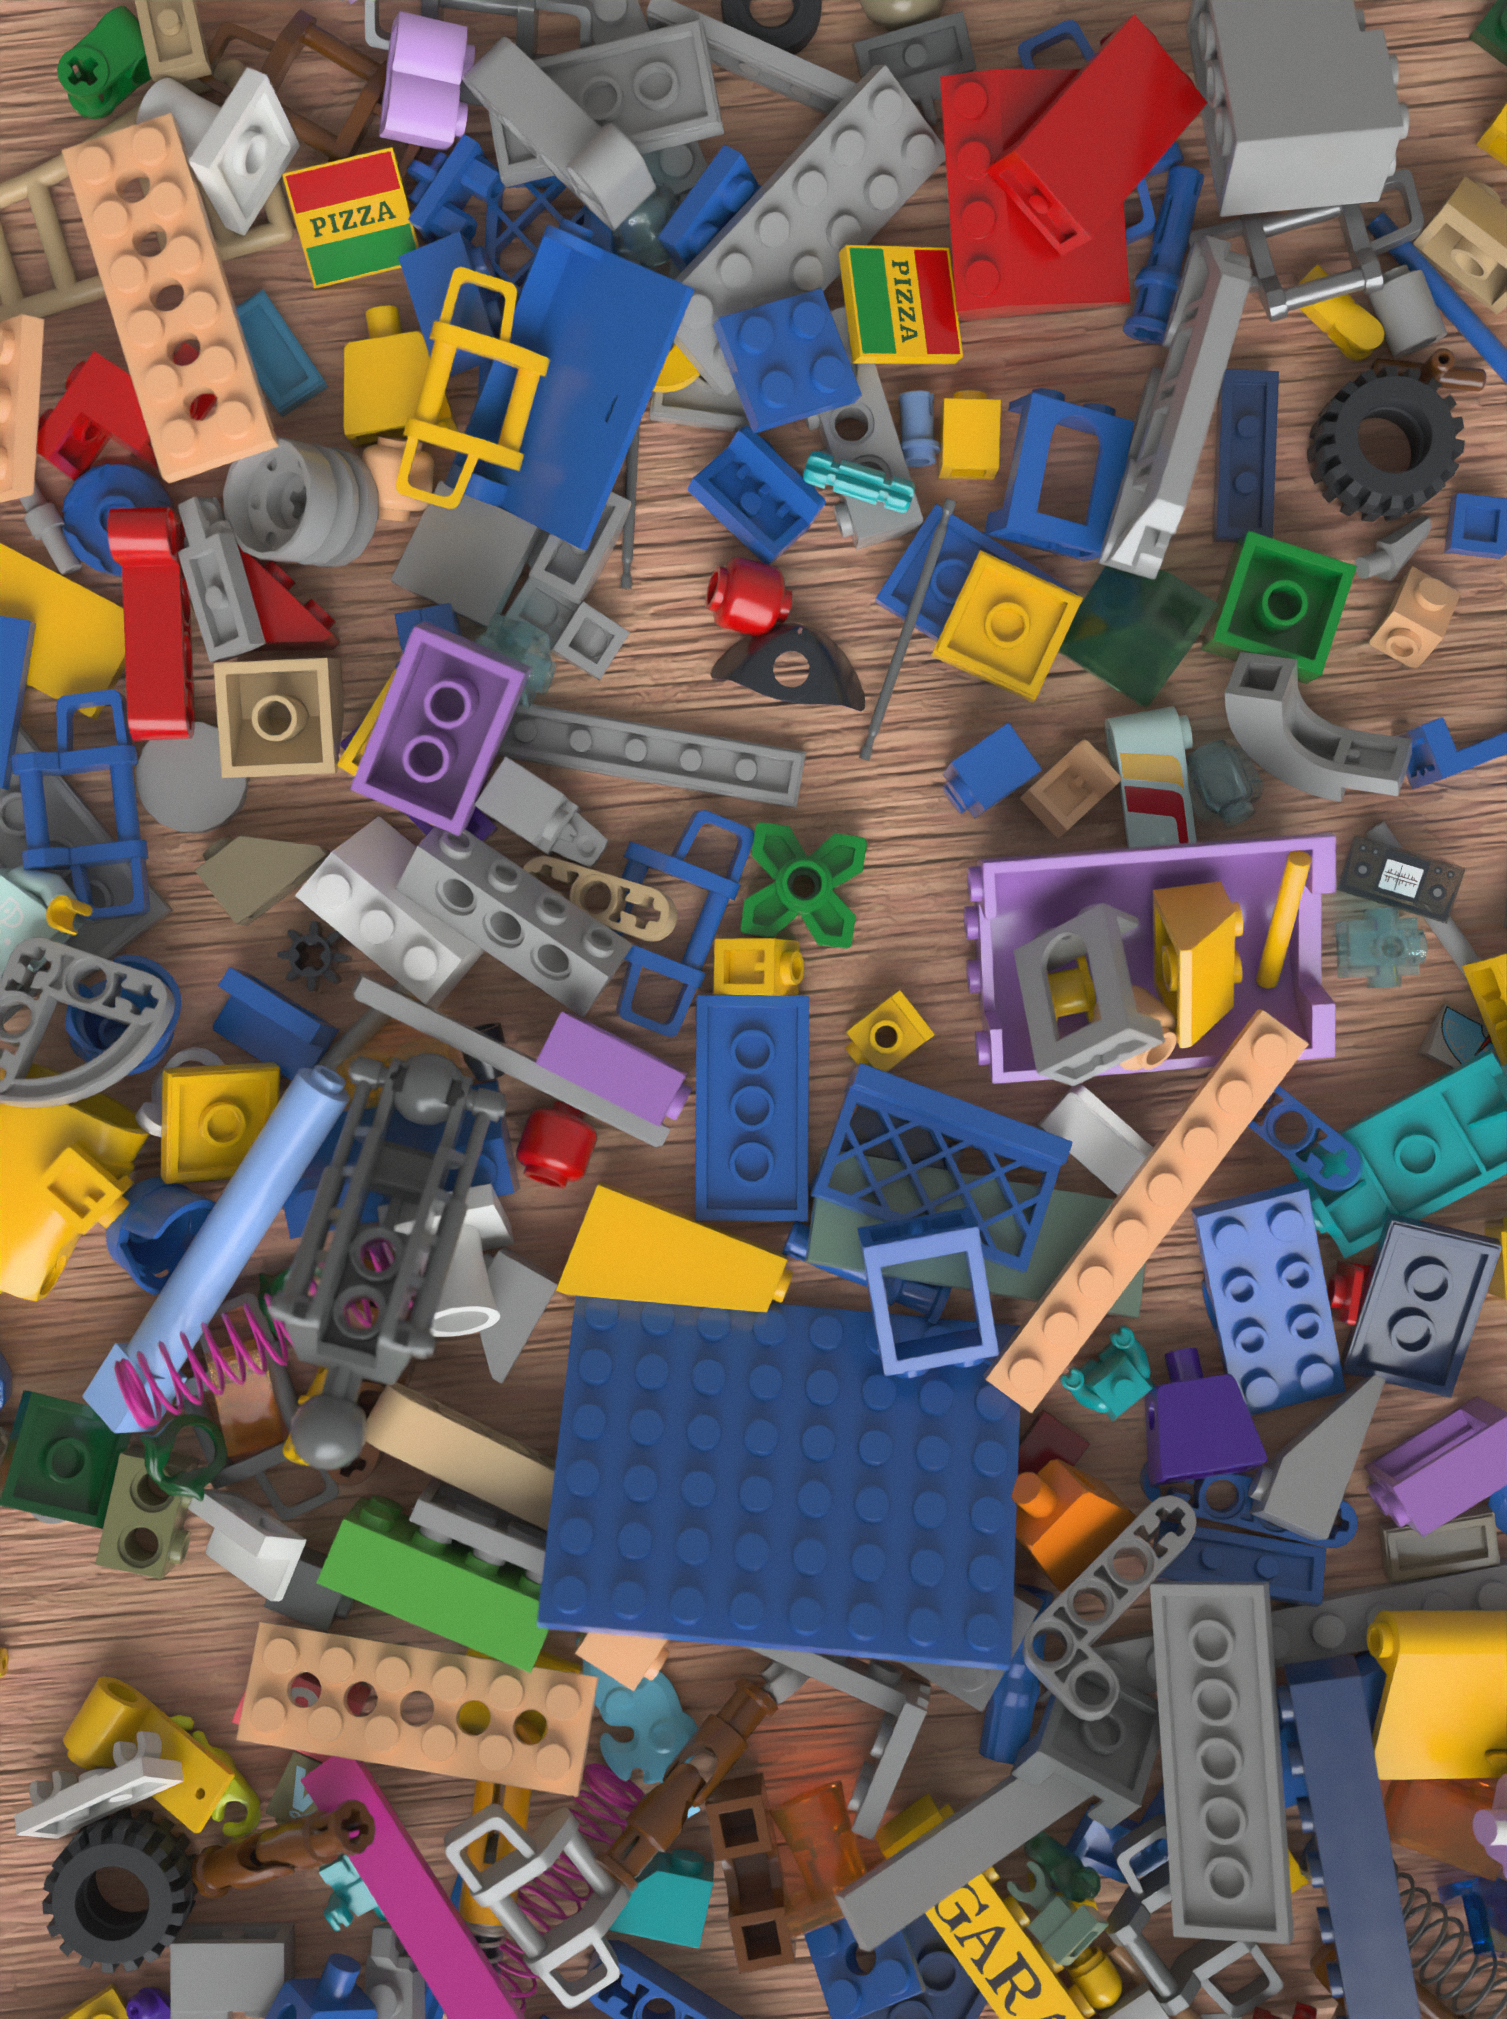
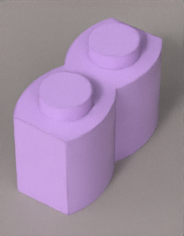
[379,11,475,151]

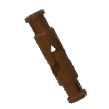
[593,1676,779,1893]
[191,1800,376,1899]

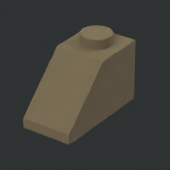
[195,836,331,926]

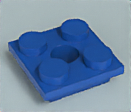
[800,1908,927,2019]

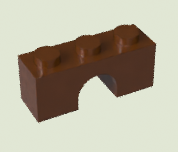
[705,1773,796,1974]

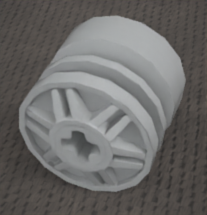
[223,436,379,568]

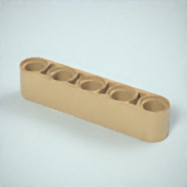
[366,1382,556,1531]

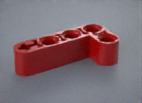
[108,507,195,741]

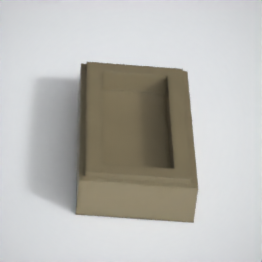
[1378,1505,1500,1583]

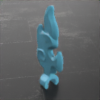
[576,1636,701,1818]

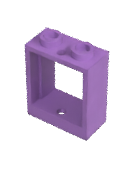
[535,1012,693,1127]
[1364,1396,1507,1537]

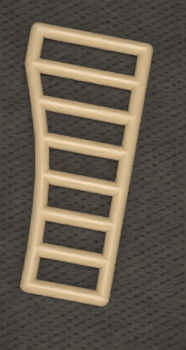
[0,59,294,322]

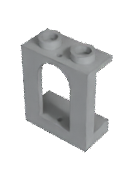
[1013,903,1165,1086]

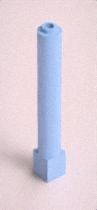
[82,1065,350,1433]

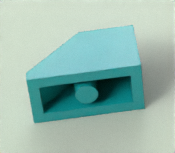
[609,1849,714,1949]

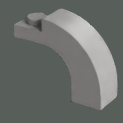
[1225,652,1412,802]

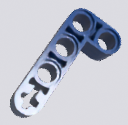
[587,1940,744,2019]

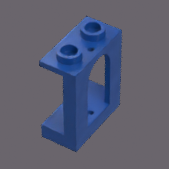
[984,388,1134,562]
[1396,717,1507,790]

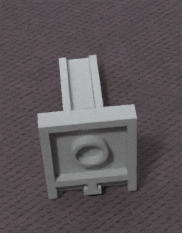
[746,1647,932,1840]

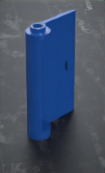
[444,218,695,551]

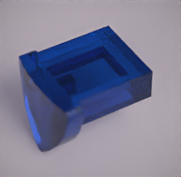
[1437,1876,1507,1958]

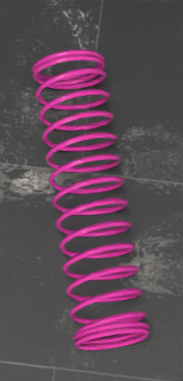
[114,1243,413,1429]
[445,1763,645,2019]

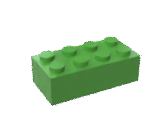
[316,1495,549,1673]

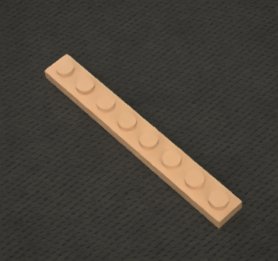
[983,1009,1309,1413]

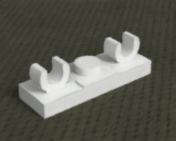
[14,1731,184,1839]

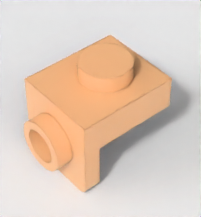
[1369,566,1461,669]
[1020,739,1121,839]

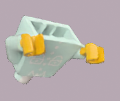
[0,865,93,991]

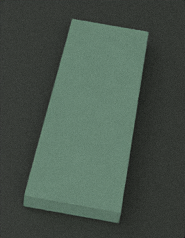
[805,1149,1146,1319]

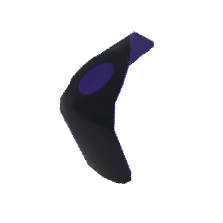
[710,622,865,711]

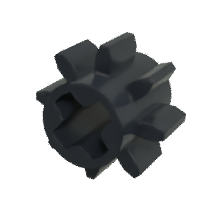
[277,921,352,992]

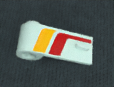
[1105,706,1197,848]

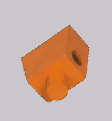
[1011,1459,1137,1593]

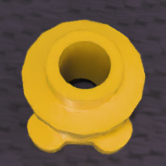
[1047,955,1096,1023]

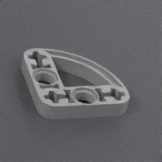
[0,937,175,1108]

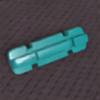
[803,451,915,513]

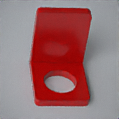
[1327,1261,1371,1325]

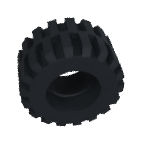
[1307,366,1465,522]
[42,1808,199,1973]

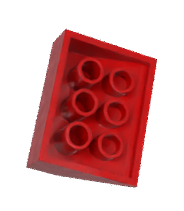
[940,69,1130,322]

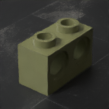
[95,1444,199,1579]

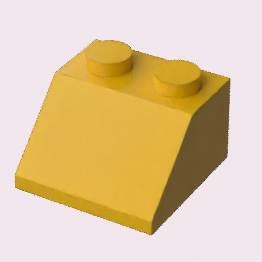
[1153,881,1243,1048]

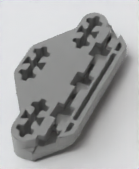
[1098,235,1252,580]

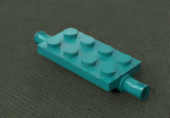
[1288,1049,1507,1258]

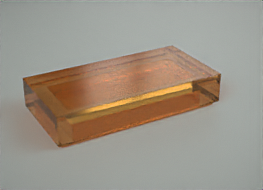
[204,1339,284,1457]

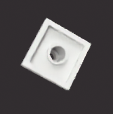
[136,67,300,236]
[378,1184,514,1337]

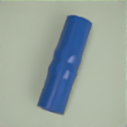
[979,1583,1054,1764]

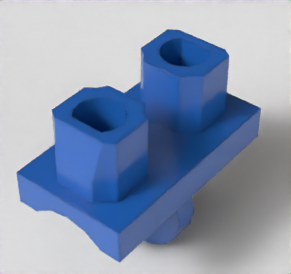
[406,134,506,244]

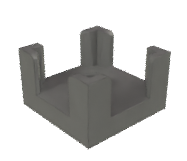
[1011,1676,1160,1829]

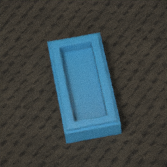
[236,289,328,418]

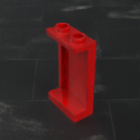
[986,14,1208,256]

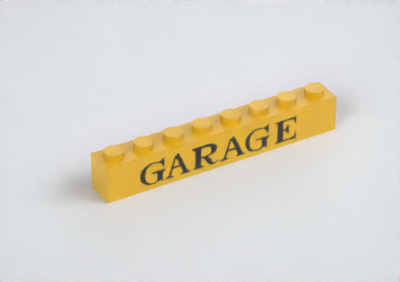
[875,1793,1096,2019]

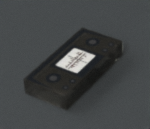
[1337,834,1466,924]

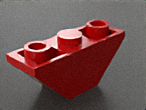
[237,544,340,651]

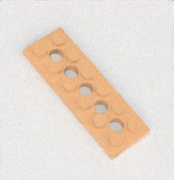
[61,113,279,483]
[236,1622,599,1797]

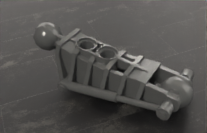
[268,1053,508,1470]

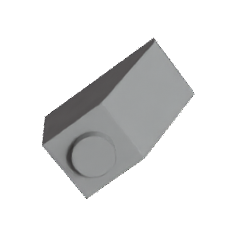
[479,1246,561,1384]

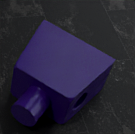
[1145,1348,1268,1487]

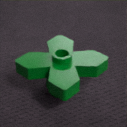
[741,822,867,949]

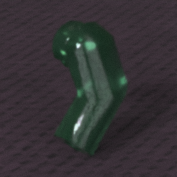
[1024,1830,1101,1903]

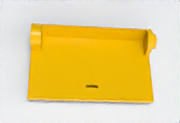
[1367,1610,1507,1780]

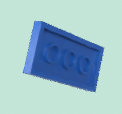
[695,995,809,1221]

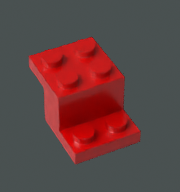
[36,342,217,481]

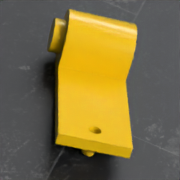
[63,1676,236,1833]

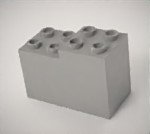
[1186,0,1409,217]

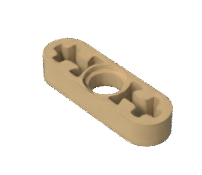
[523,856,677,942]

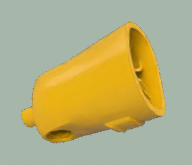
[0,1062,150,1302]

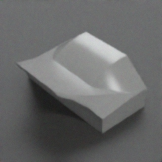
[527,492,631,605]

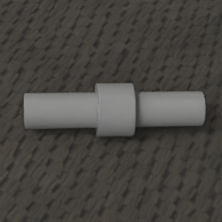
[19,480,82,576]

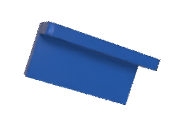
[213,967,339,1080]

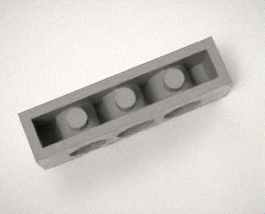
[804,306,923,550]
[395,826,633,1017]

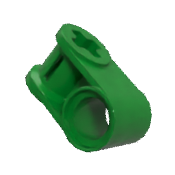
[57,6,152,120]

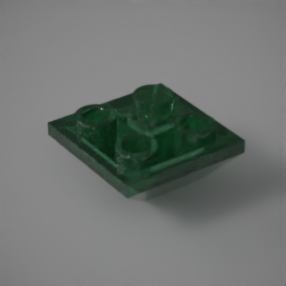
[1058,565,1218,709]

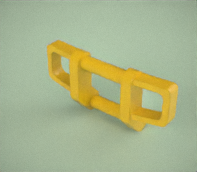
[396,267,550,510]

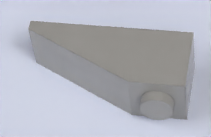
[1248,1375,1386,1541]

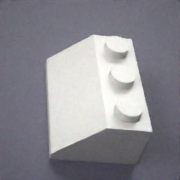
[295,816,485,1009]

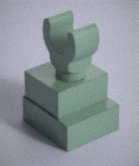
[1007,1861,1109,1966]

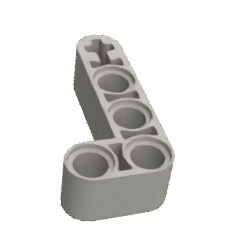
[462,36,656,230]
[1022,1495,1197,1721]

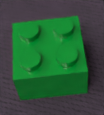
[1200,531,1357,684]

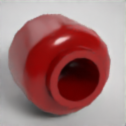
[705,557,793,637]
[516,1101,598,1189]

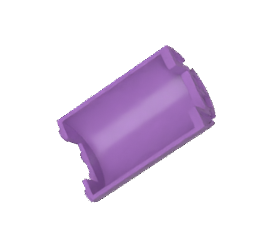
[964,832,1336,1084]

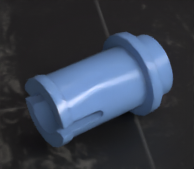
[898,391,941,467]

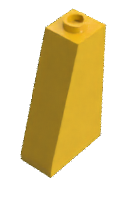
[556,1181,794,1312]

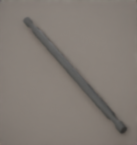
[620,423,640,590]
[859,498,957,761]

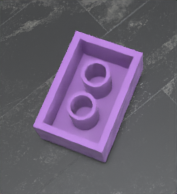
[350,621,533,836]

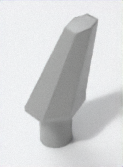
[1355,515,1431,581]

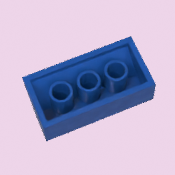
[283,1080,520,1239]

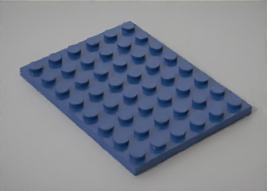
[537,1296,1020,1670]

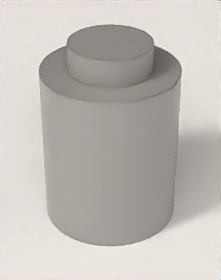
[1368,265,1447,359]

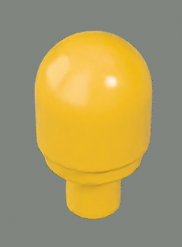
[1066,1946,1122,2009]

